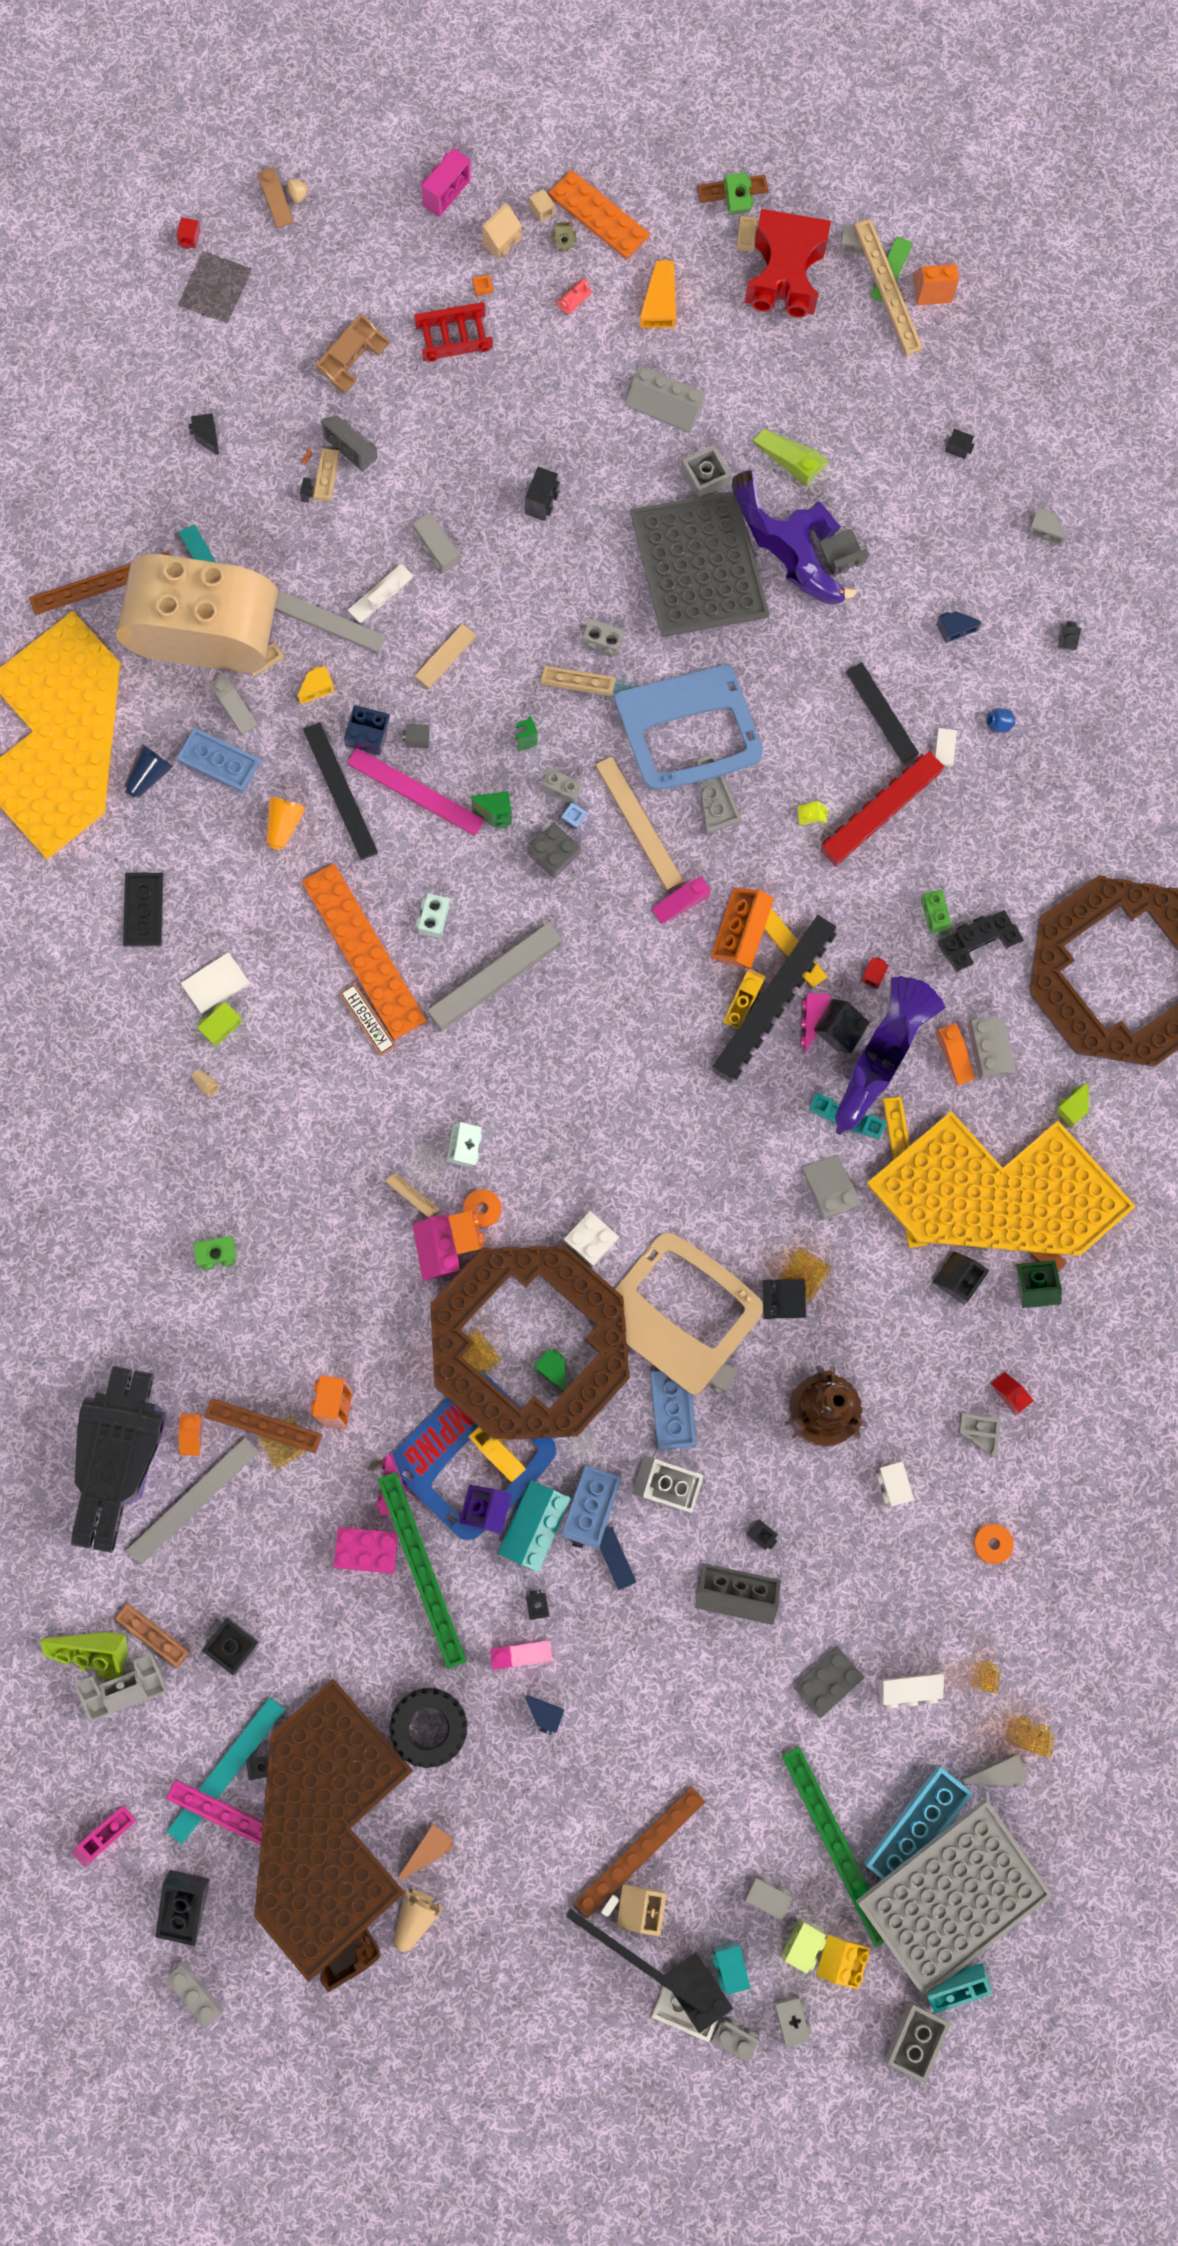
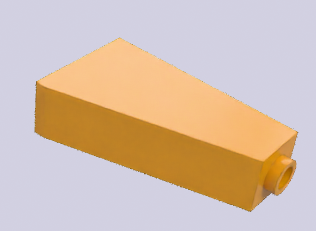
[640,260,676,328]

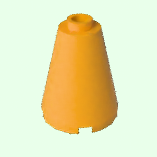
[266,796,305,851]

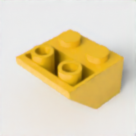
[816,1934,871,1989]

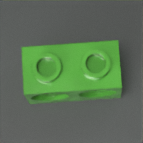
[921,889,952,934]

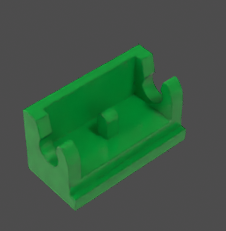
[515,716,538,752]

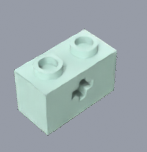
[447,1122,482,1167]

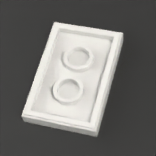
[181,952,250,1015]
[651,1986,717,2042]

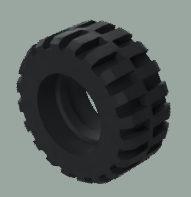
[389,1688,468,1768]

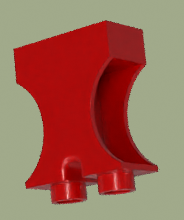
[745,209,831,318]

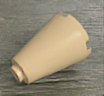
[393,1889,443,1952]

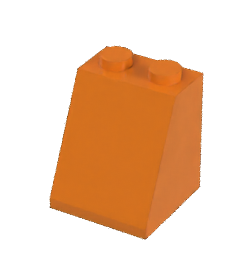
[912,264,959,305]

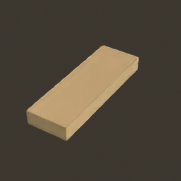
[313,448,340,502]
[386,1173,439,1218]

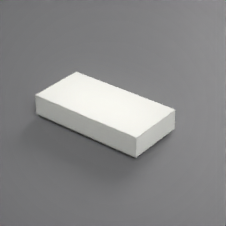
[935,728,957,767]

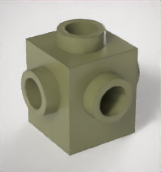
[551,222,577,251]

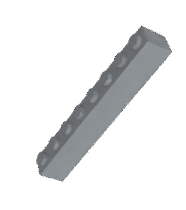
[427,923,563,1032]

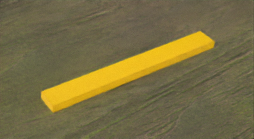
[882,1096,928,1248]

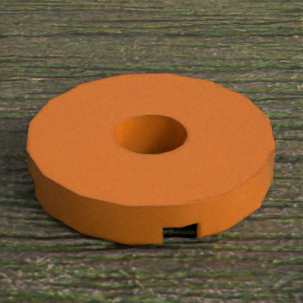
[463,1189,502,1228]
[974,1524,1014,1564]

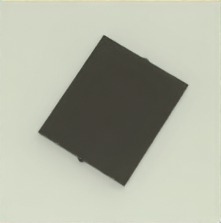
[178,251,252,323]

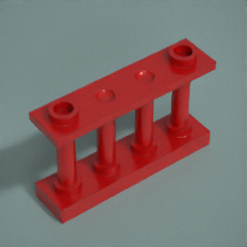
[414,302,493,362]

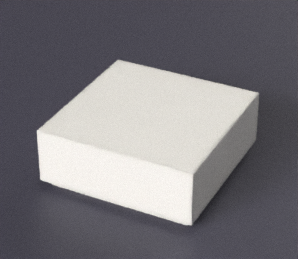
[601,1894,620,1917]

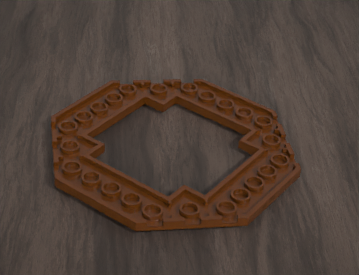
[1029,875,1178,1067]
[430,1245,630,1441]

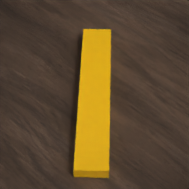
[764,908,828,989]

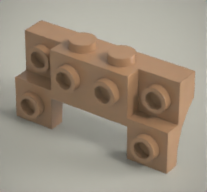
[316,314,390,394]

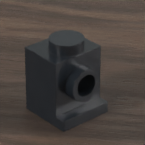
[746,1519,778,1551]
[526,1589,550,1620]
[246,1755,269,1781]

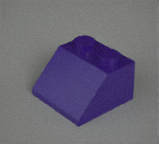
[459,1484,512,1534]

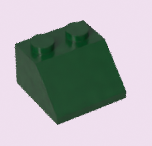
[1016,1260,1062,1308]

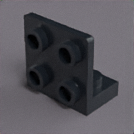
[762,1279,807,1319]

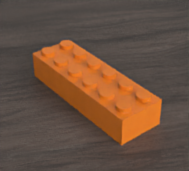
[310,1375,353,1430]

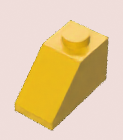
[298,666,335,705]

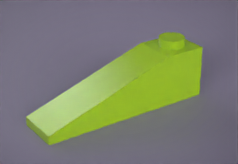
[752,429,830,486]
[40,1632,128,1680]

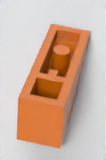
[935,1023,975,1086]

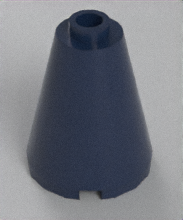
[124,744,173,798]

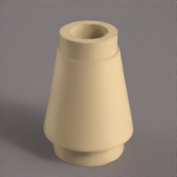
[191,1069,219,1097]

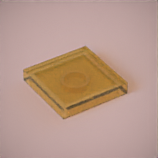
[258,1416,308,1470]

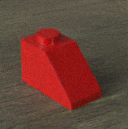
[990,1372,1034,1415]

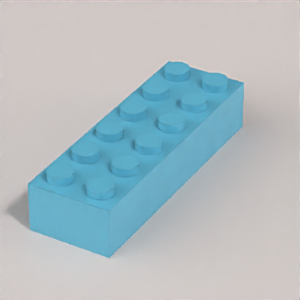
[863,1766,973,1879]

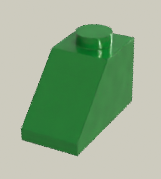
[534,1349,567,1392]

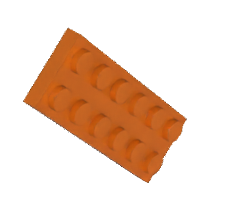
[548,170,650,260]

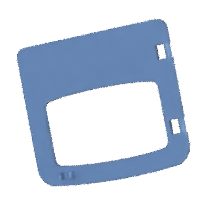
[614,665,763,790]

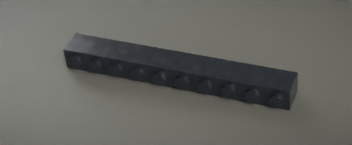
[712,915,837,1083]

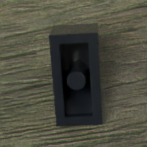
[189,413,219,455]

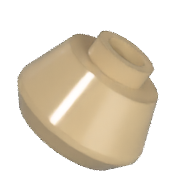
[286,179,308,204]

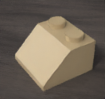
[482,203,522,259]

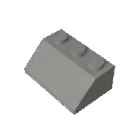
[968,1017,1016,1080]

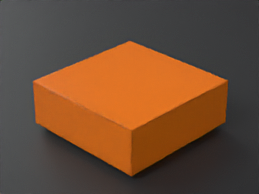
[472,275,493,296]

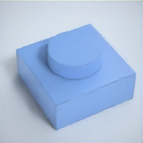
[561,803,587,829]

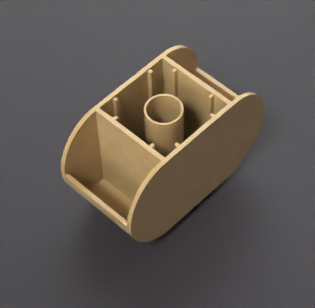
[116,554,278,673]

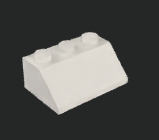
[877,1673,944,1709]

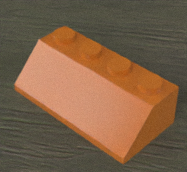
[710,887,774,969]

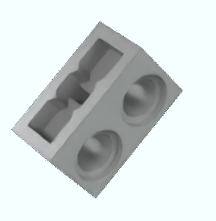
[582,619,625,656]

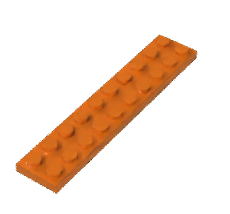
[301,863,427,1040]

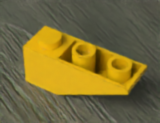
[723,969,766,1029]
[468,1427,526,1482]

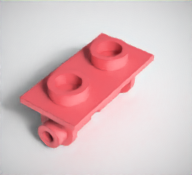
[556,279,593,315]

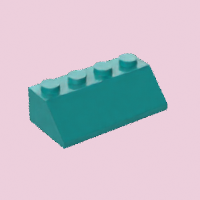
[497,1480,571,1572]

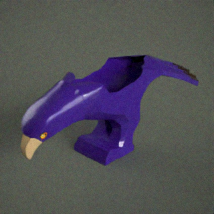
[731,469,857,604]

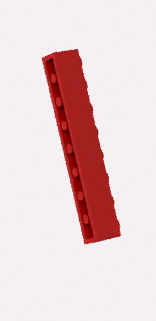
[821,751,945,867]

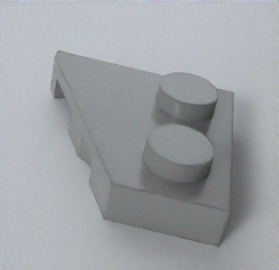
[959,1413,1001,1457]

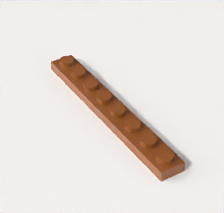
[573,1786,706,1919]

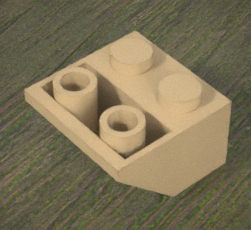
[616,1884,667,1936]

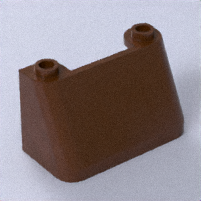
[320,1928,380,1992]

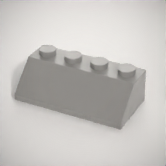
[625,365,706,433]

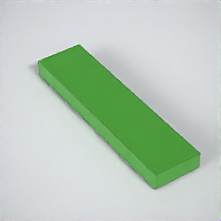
[870,236,913,302]

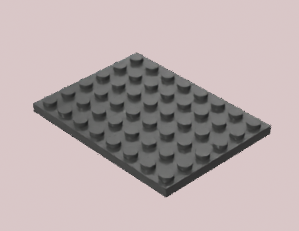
[630,491,769,637]

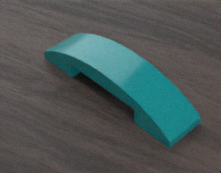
[809,1092,887,1140]

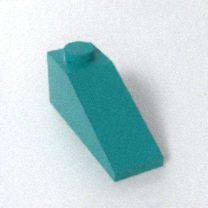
[927,1963,993,2014]

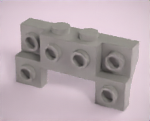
[74,1653,168,1722]

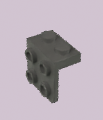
[819,529,869,575]

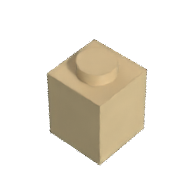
[529,189,555,223]

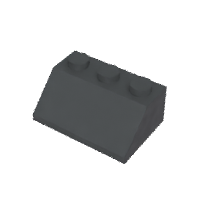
[321,415,378,472]

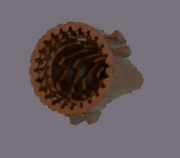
[784,1366,868,1447]

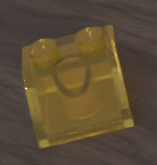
[779,1246,832,1302]
[1005,1716,1055,1759]

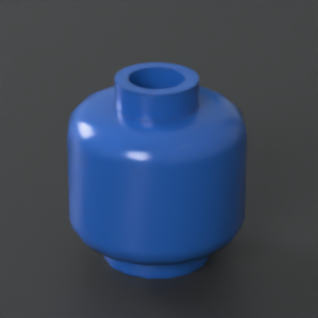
[986,708,1016,733]

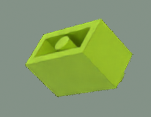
[197,1002,243,1047]

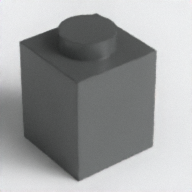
[402,724,429,748]

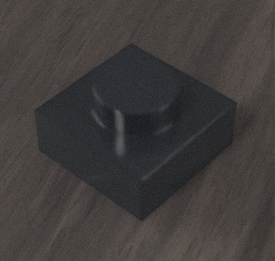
[300,477,314,503]

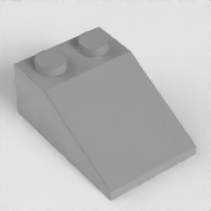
[802,1155,861,1221]
[632,1456,704,1513]

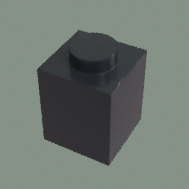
[945,428,975,459]

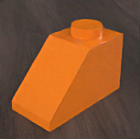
[178,1414,203,1456]

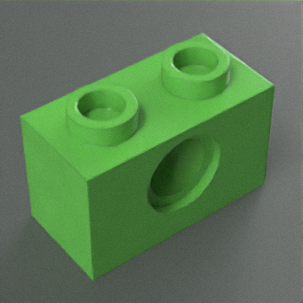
[723,172,754,215]
[193,1236,238,1270]

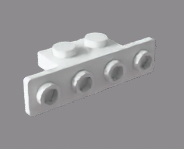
[348,564,413,623]

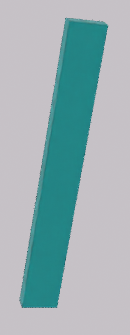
[166,1697,286,1844]

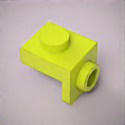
[797,801,828,825]

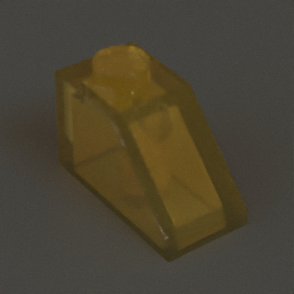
[971,1661,1001,1694]

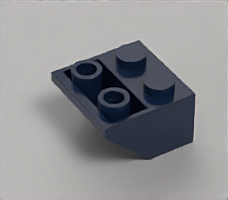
[344,705,390,756]

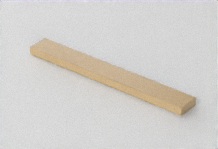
[853,218,923,356]
[595,756,684,891]

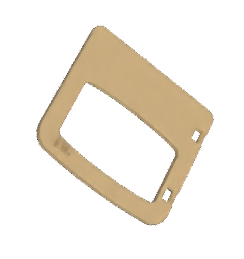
[615,1233,763,1395]

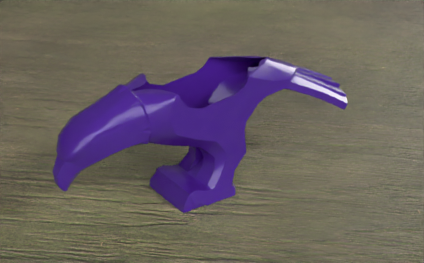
[835,976,946,1135]

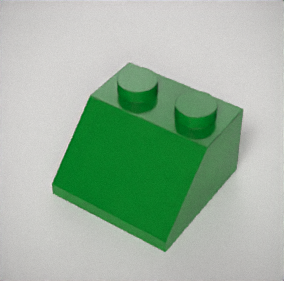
[471,791,512,829]

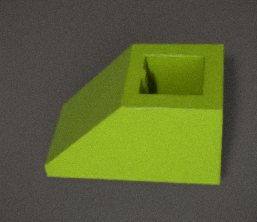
[1055,1083,1089,1127]

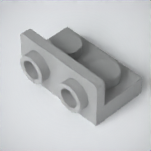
[711,2017,761,2062]

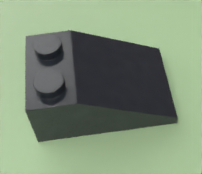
[155,1870,210,1946]
[664,1952,733,2034]

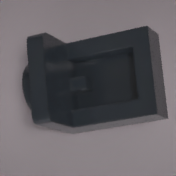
[1058,621,1082,650]

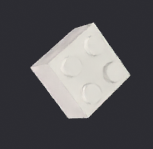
[564,1211,619,1268]

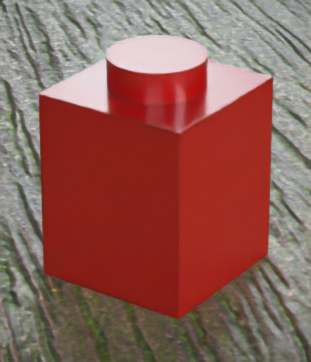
[176,217,201,249]
[861,957,889,989]

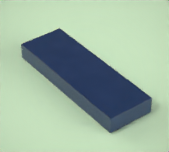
[599,1527,636,1591]

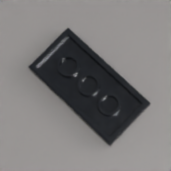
[123,873,164,947]

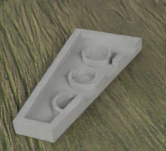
[697,754,742,834]

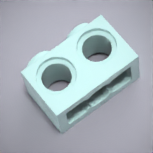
[416,893,450,939]

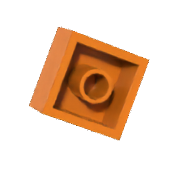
[448,1211,486,1254]

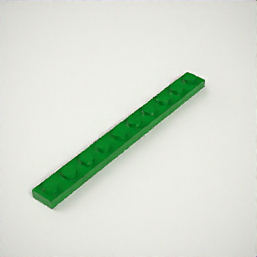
[377,1471,467,1669]
[781,1747,884,1947]

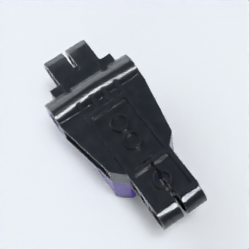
[71,1366,166,1553]

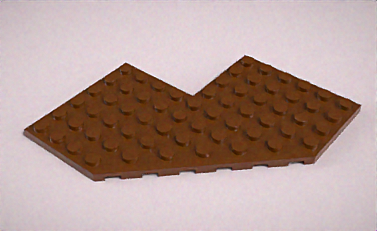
[254,1679,413,1983]

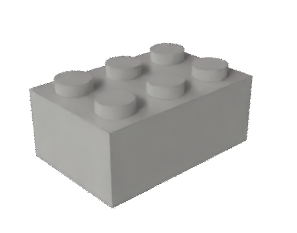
[884,2001,951,2084]

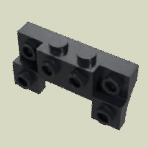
[937,910,1024,973]

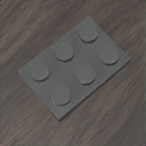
[793,1647,865,1719]

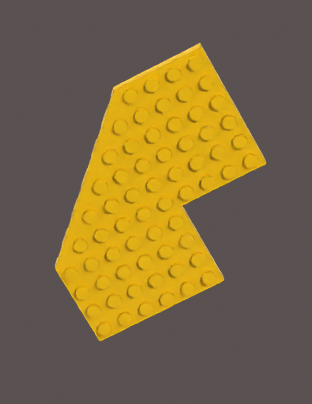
[0,611,121,860]
[866,1111,1136,1256]

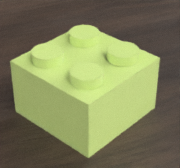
[781,1918,827,1973]

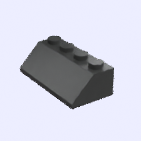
[695,1563,781,1625]

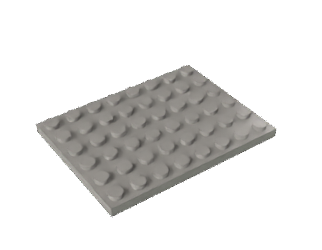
[856,1799,1053,1998]

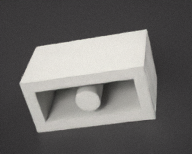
[876,1462,914,1507]

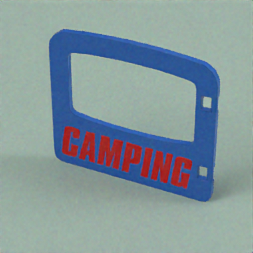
[392,1370,557,1541]

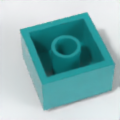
[710,1941,751,1995]

